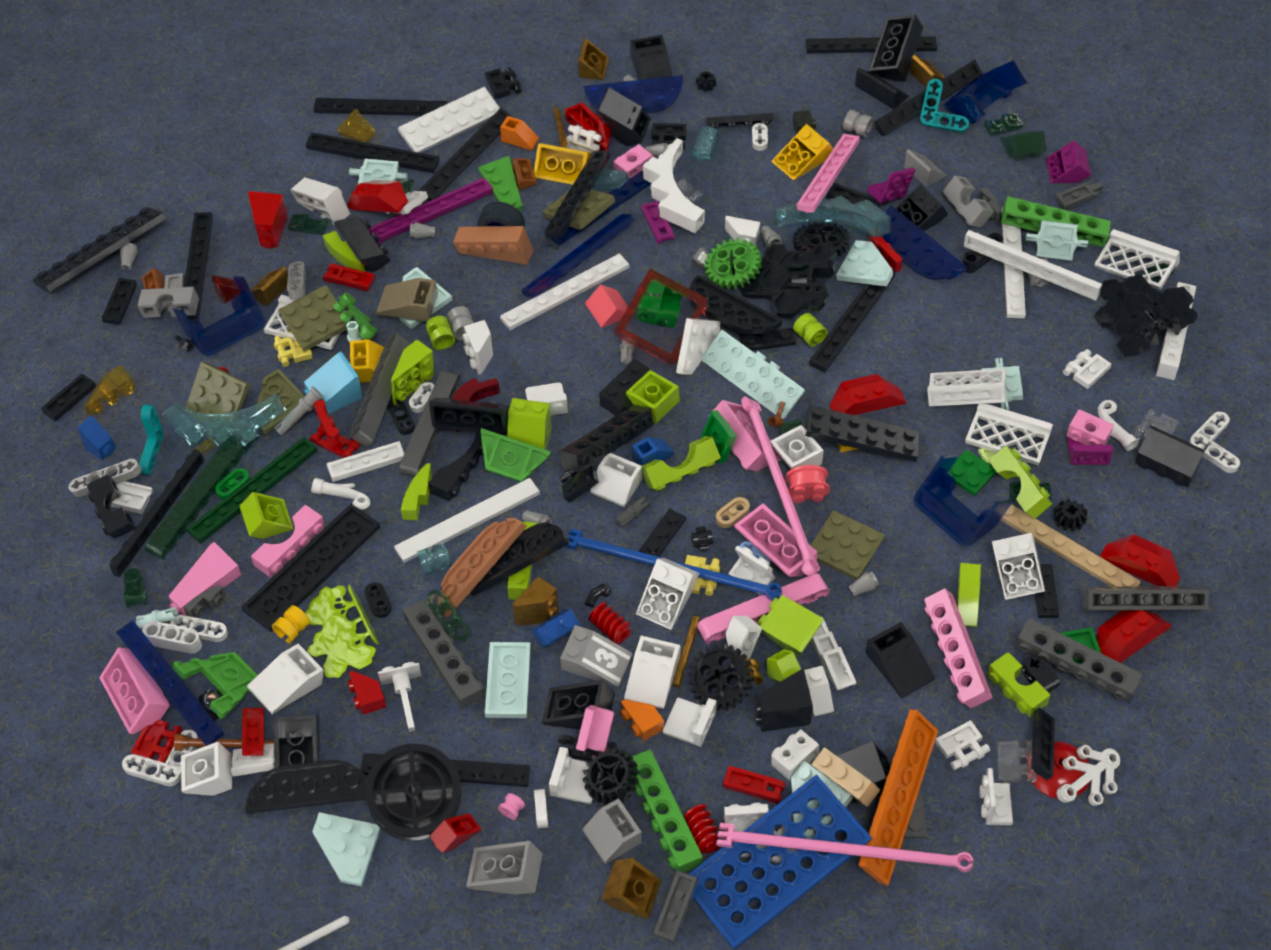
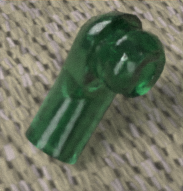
[779,419,802,436]

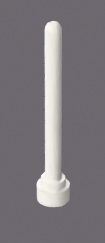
[278,916,350,950]

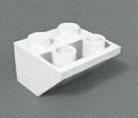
[462,320,493,375]
[590,453,642,507]

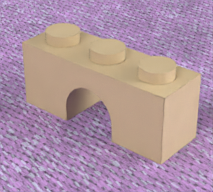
[812,747,880,807]

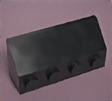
[869,15,924,81]
[429,398,510,435]

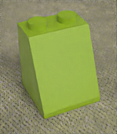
[507,398,552,450]
[757,595,824,658]

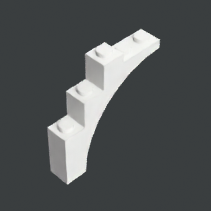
[642,138,705,233]

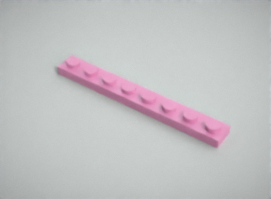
[797,134,860,213]

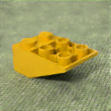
[771,124,833,181]

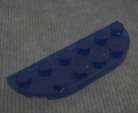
[583,75,683,113]
[881,205,967,281]

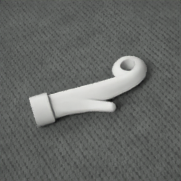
[1098,400,1139,451]
[311,478,371,510]

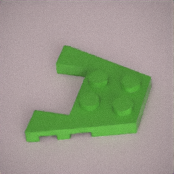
[172,652,258,719]

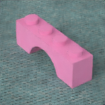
[251,505,325,578]

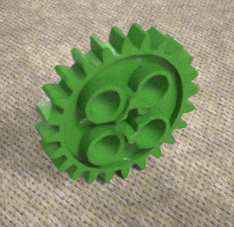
[704,238,762,290]

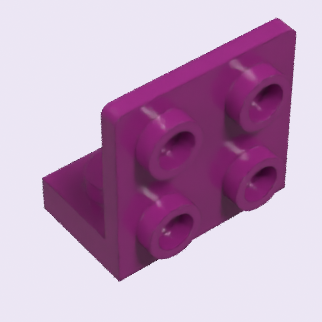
[867,168,916,203]
[1067,437,1113,465]

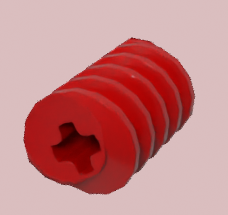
[588,602,632,645]
[684,804,721,854]

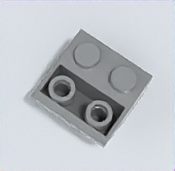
[582,798,642,864]

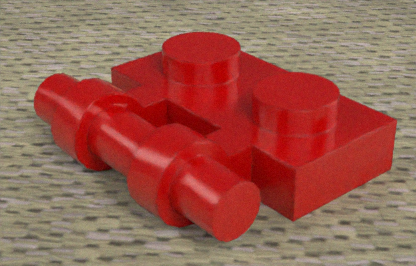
[131,720,182,763]

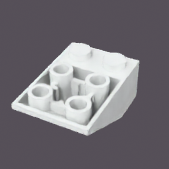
[992,533,1045,600]
[636,558,700,630]
[624,636,680,709]
[247,644,324,714]

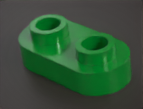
[215,468,250,500]

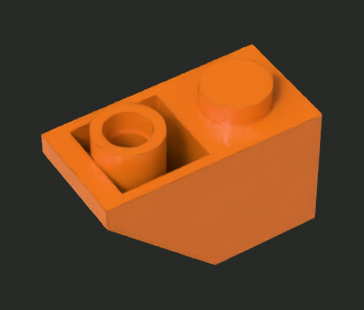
[500,116,539,151]
[620,699,664,741]

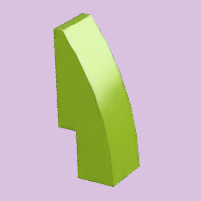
[323,230,365,272]
[401,463,432,520]
[957,563,981,627]

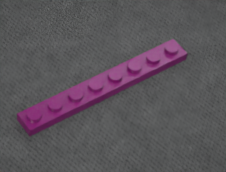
[370,177,493,243]

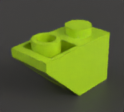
[767,649,801,682]

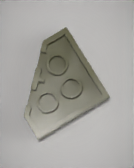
[253,368,305,435]

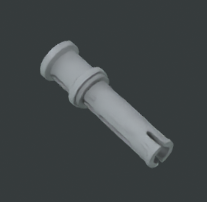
[274,386,324,436]

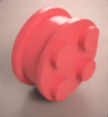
[785,465,830,503]

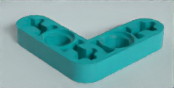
[920,79,969,133]
[139,404,164,475]

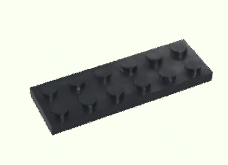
[805,405,919,462]

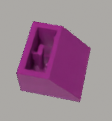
[1046,140,1091,183]

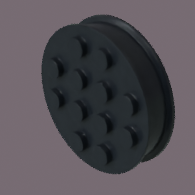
[365,744,461,841]

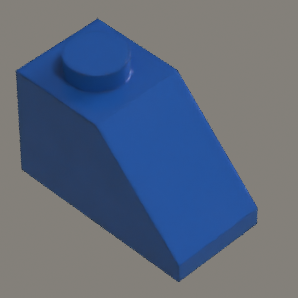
[78,416,115,460]

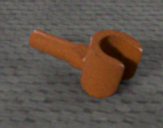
[768,401,785,427]

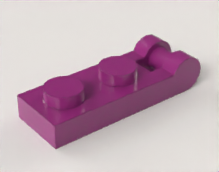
[641,201,674,244]

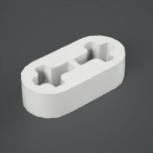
[752,123,768,151]
[409,382,434,413]
[534,789,548,829]

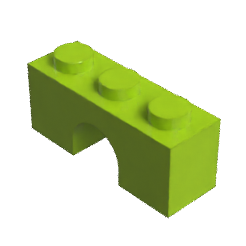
[988,652,1051,717]

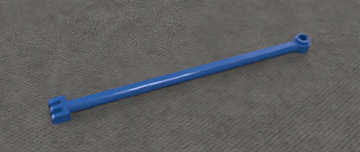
[564,529,782,601]

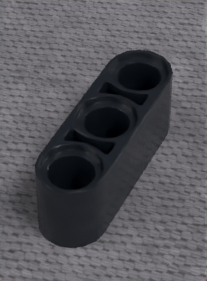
[962,233,1003,273]

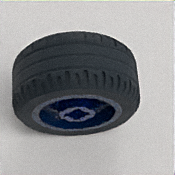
[477,202,525,228]

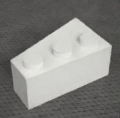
[290,178,350,225]

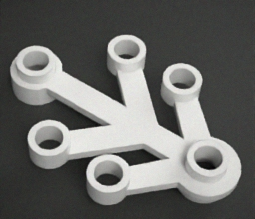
[1057,745,1120,806]

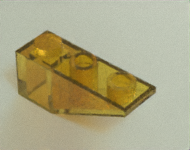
[84,365,136,417]

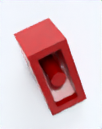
[429,813,482,853]

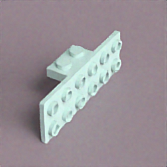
[701,330,805,419]

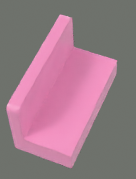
[576,705,614,752]

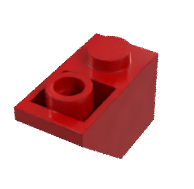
[347,671,386,715]

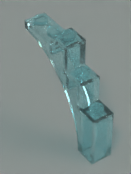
[774,195,890,237]
[161,394,286,447]

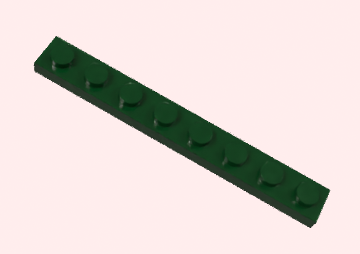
[187,437,317,544]

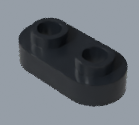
[364,582,392,618]

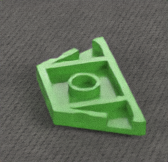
[481,428,551,482]

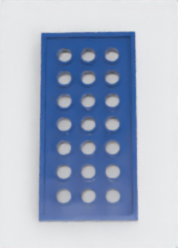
[688,774,872,950]

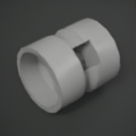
[843,110,874,138]
[447,306,474,341]

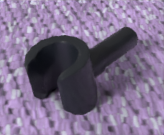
[175,335,194,352]

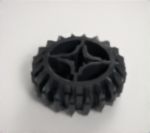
[582,747,640,805]

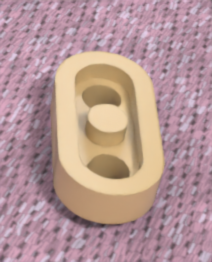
[716,497,750,528]

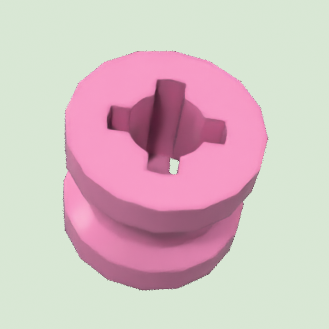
[498,793,525,820]

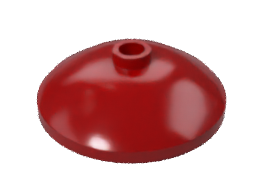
[1028,741,1090,799]

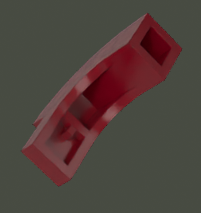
[452,378,500,432]

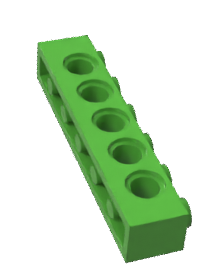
[1001,196,1111,247]
[632,749,703,873]

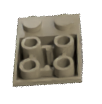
[376,278,438,321]

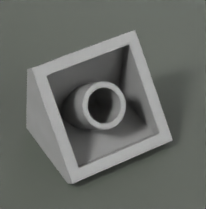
[904,149,947,187]

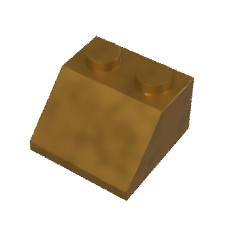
[512,577,559,626]
[601,858,662,919]

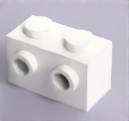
[771,729,819,781]

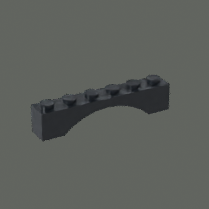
[428,401,491,501]

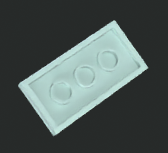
[485,642,531,718]

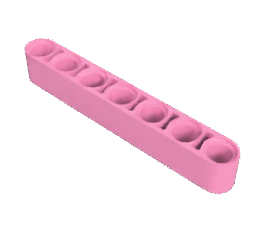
[697,574,830,644]

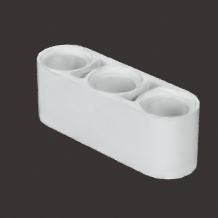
[142,621,202,654]

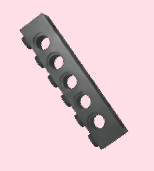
[1082,586,1209,610]
[403,599,484,709]
[1015,618,1143,702]

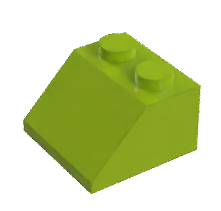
[626,370,680,423]
[240,492,294,539]

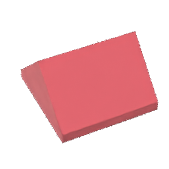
[585,285,633,328]

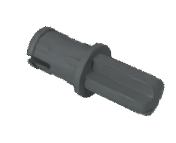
[615,496,650,527]

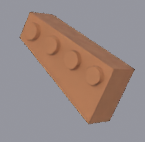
[453,226,533,265]

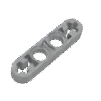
[287,261,306,300]
[68,459,142,497]

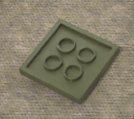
[542,189,616,230]
[278,285,350,352]
[184,362,250,436]
[810,510,885,580]

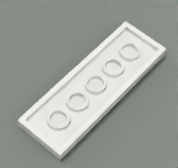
[398,87,500,153]

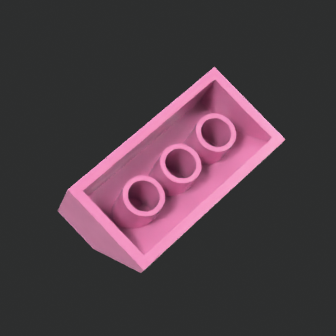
[713,400,783,471]
[734,504,818,577]
[99,647,170,734]

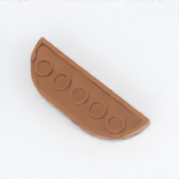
[438,518,527,617]

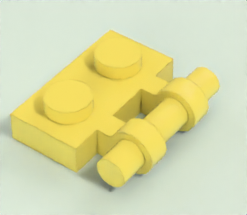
[274,331,313,367]
[685,555,720,596]

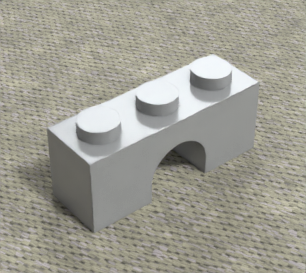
[943,176,994,227]
[138,287,199,318]

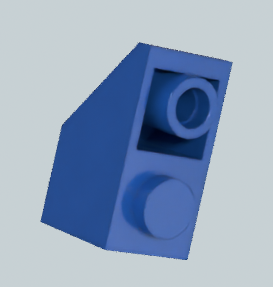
[632,437,674,466]

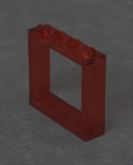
[614,268,709,365]

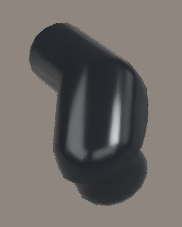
[585,584,612,608]

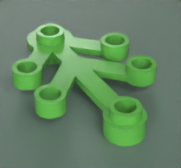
[333,293,378,340]

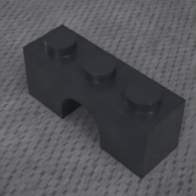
[87,474,135,539]

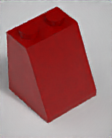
[248,191,288,248]

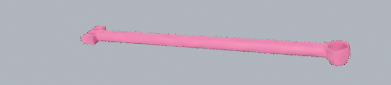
[741,396,820,576]
[716,823,973,872]

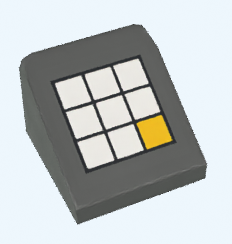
[692,247,708,271]

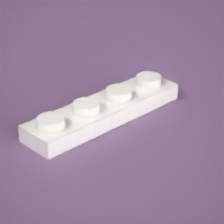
[327,441,404,482]

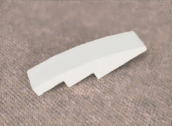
[811,617,856,691]

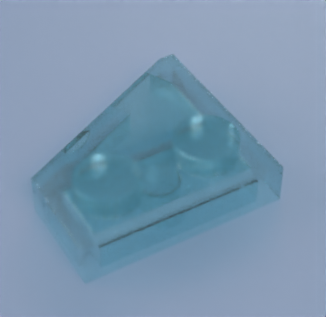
[592,167,629,190]

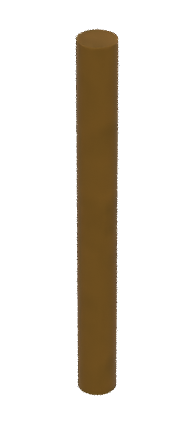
[553,107,568,147]
[672,616,700,688]

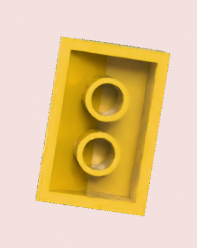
[534,143,592,185]

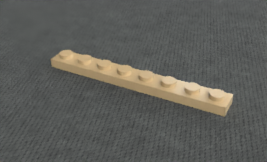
[994,501,1141,586]

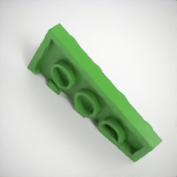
[478,156,522,210]

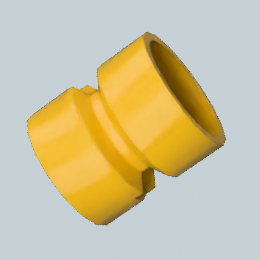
[272,605,310,643]

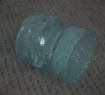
[417,542,451,575]

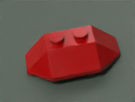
[565,102,612,151]
[347,180,408,213]
[829,374,906,415]
[1099,534,1180,586]
[1097,610,1171,663]

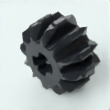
[1054,498,1087,532]

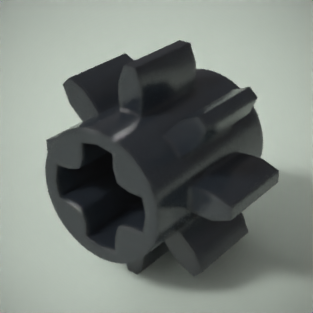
[696,71,717,92]
[691,526,713,551]

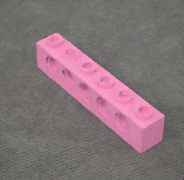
[924,588,993,708]

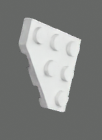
[676,318,720,375]

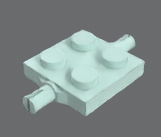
[349,159,408,185]
[1026,220,1088,260]
[982,358,1023,410]

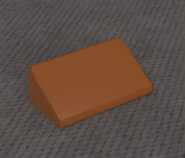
[512,158,537,190]
[141,268,165,289]

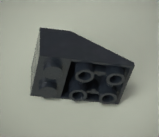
[630,35,674,88]
[597,88,651,146]
[882,184,948,242]
[866,622,935,698]

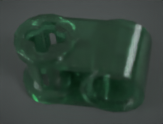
[123,568,148,608]

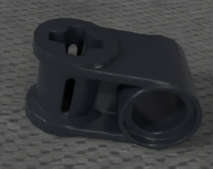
[1022,655,1060,693]

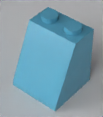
[303,352,363,414]

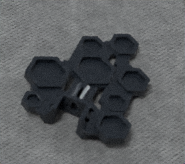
[732,242,837,317]
[1095,275,1198,357]

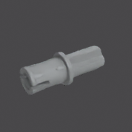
[620,332,634,365]

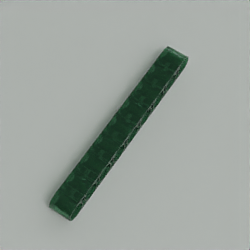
[145,424,258,560]

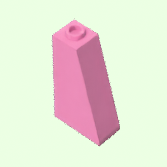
[169,542,241,616]

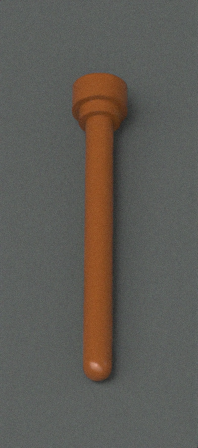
[174,734,275,751]

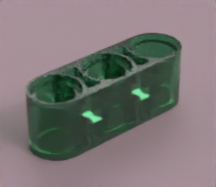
[427,590,472,641]

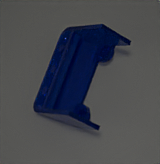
[944,60,1027,124]
[172,275,265,356]
[914,455,1013,546]

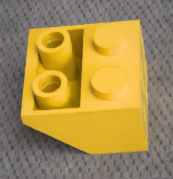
[350,339,384,383]

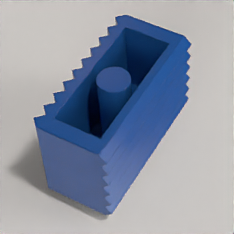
[532,609,580,647]

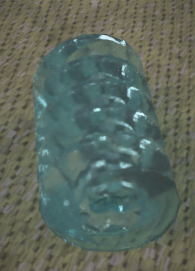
[691,126,720,162]

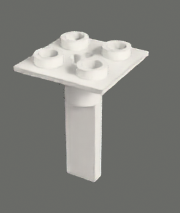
[378,662,421,732]

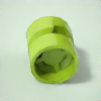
[793,313,828,347]
[426,316,455,350]

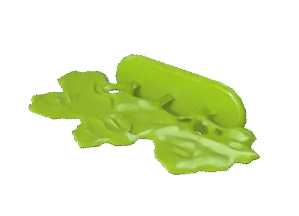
[305,584,380,678]

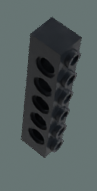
[559,405,653,473]

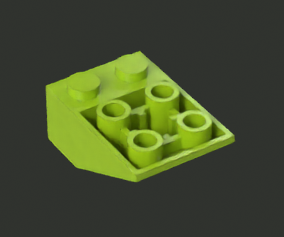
[391,340,434,405]

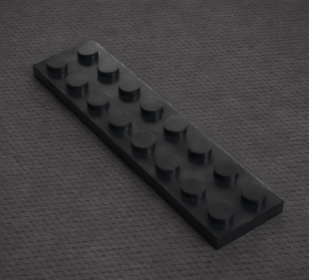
[33,207,167,292]
[241,503,380,632]

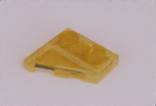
[337,109,375,143]

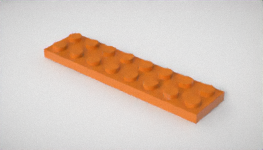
[858,710,938,886]

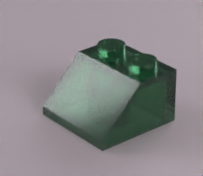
[1000,131,1047,160]

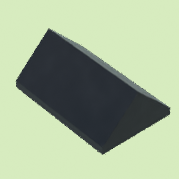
[855,67,910,109]

